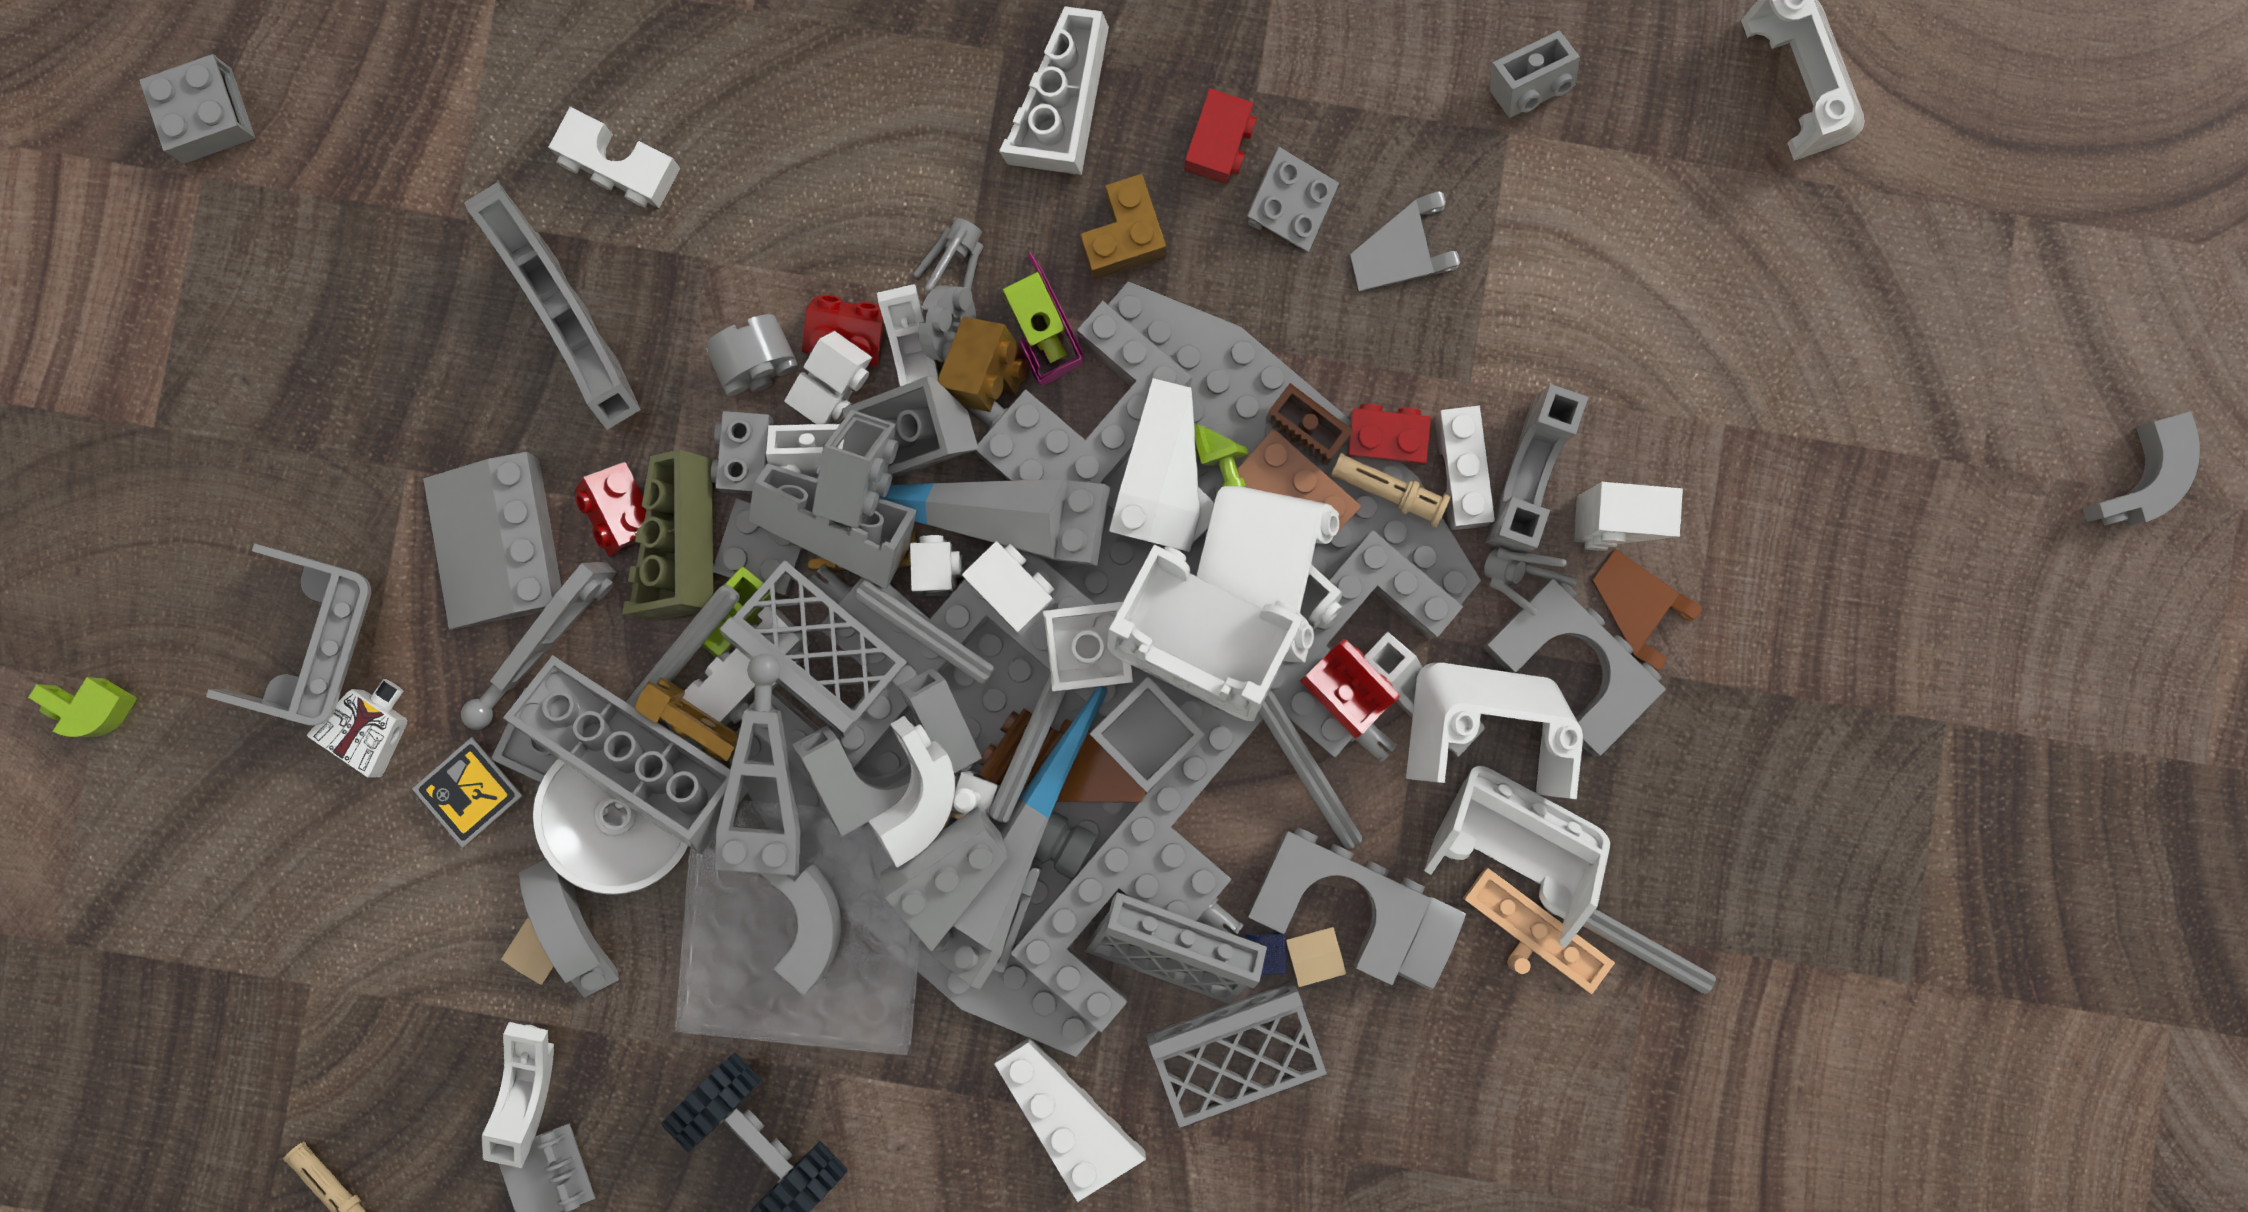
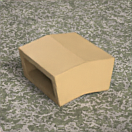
[501,917,554,985]
[1285,927,1346,987]

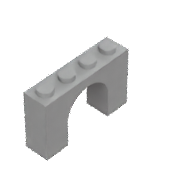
[1484,384,1588,553]
[1482,579,1666,756]
[791,667,982,836]
[1246,827,1432,985]

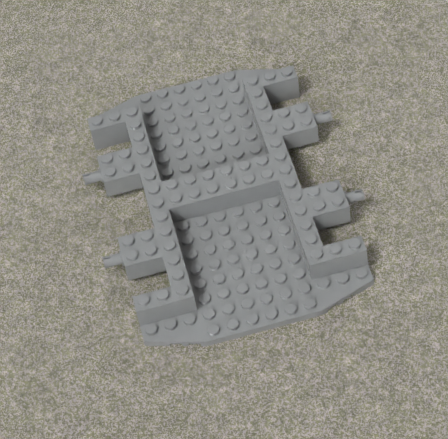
[729,281,1481,1057]

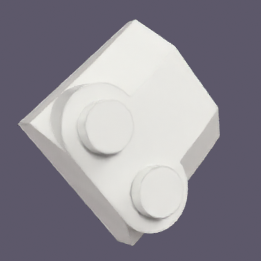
[1043,602,1133,692]

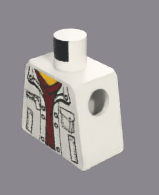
[307,679,407,777]

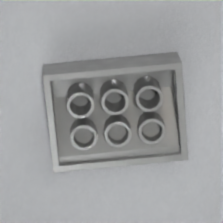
[423,452,562,630]

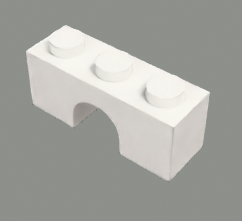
[549,107,680,208]
[1434,405,1495,531]

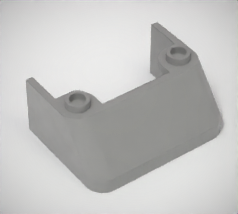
[206,544,371,725]

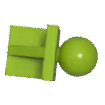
[1194,424,1249,487]

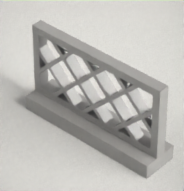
[719,560,907,738]
[1085,892,1267,1004]
[1146,981,1327,1128]

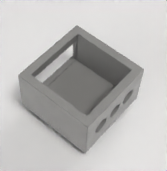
[139,54,255,164]
[812,410,899,529]
[1090,677,1205,792]

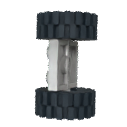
[661,1052,848,1212]

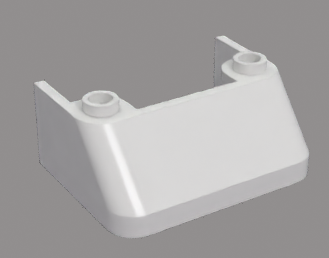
[1406,663,1583,799]
[1424,766,1610,948]

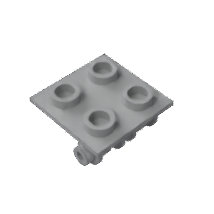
[1246,147,1339,252]
[498,1123,595,1212]

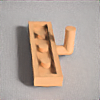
[1462,867,1615,994]

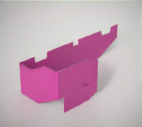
[1019,252,1084,384]
[1020,252,1083,386]

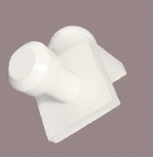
[951,770,1000,818]

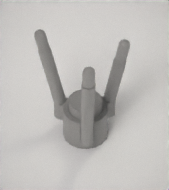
[913,218,984,292]
[1484,547,1577,616]

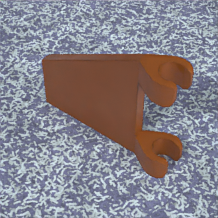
[1592,549,1702,671]
[1056,719,1146,803]

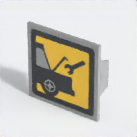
[412,737,523,848]

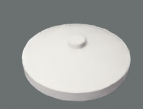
[533,759,688,895]

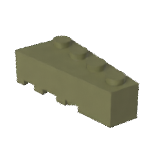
[622,449,713,621]

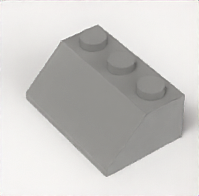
[842,376,978,479]

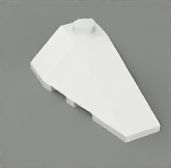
[1109,378,1200,552]

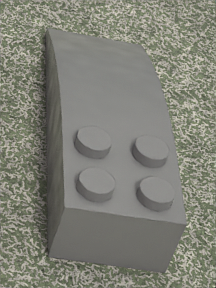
[503,655,749,854]

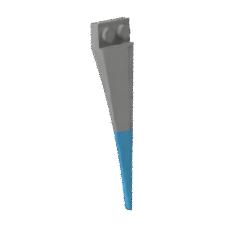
[879,479,1110,566]
[922,686,1107,990]

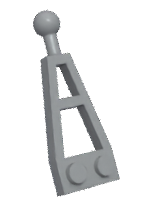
[461,562,618,730]
[715,654,800,875]

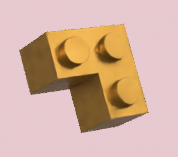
[1080,174,1166,280]
[937,316,1029,412]

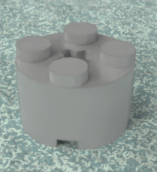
[705,314,799,397]

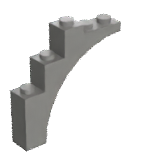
[464,182,641,430]

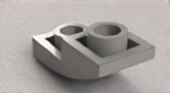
[1397,897,1466,990]

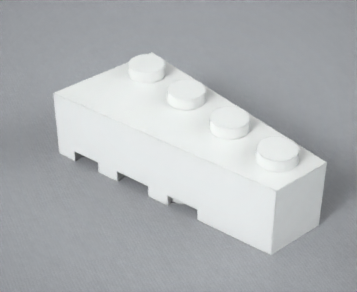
[999,6,1109,175]
[663,607,811,750]
[994,1038,1146,1202]

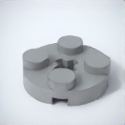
[919,285,976,363]

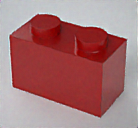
[1184,88,1257,185]

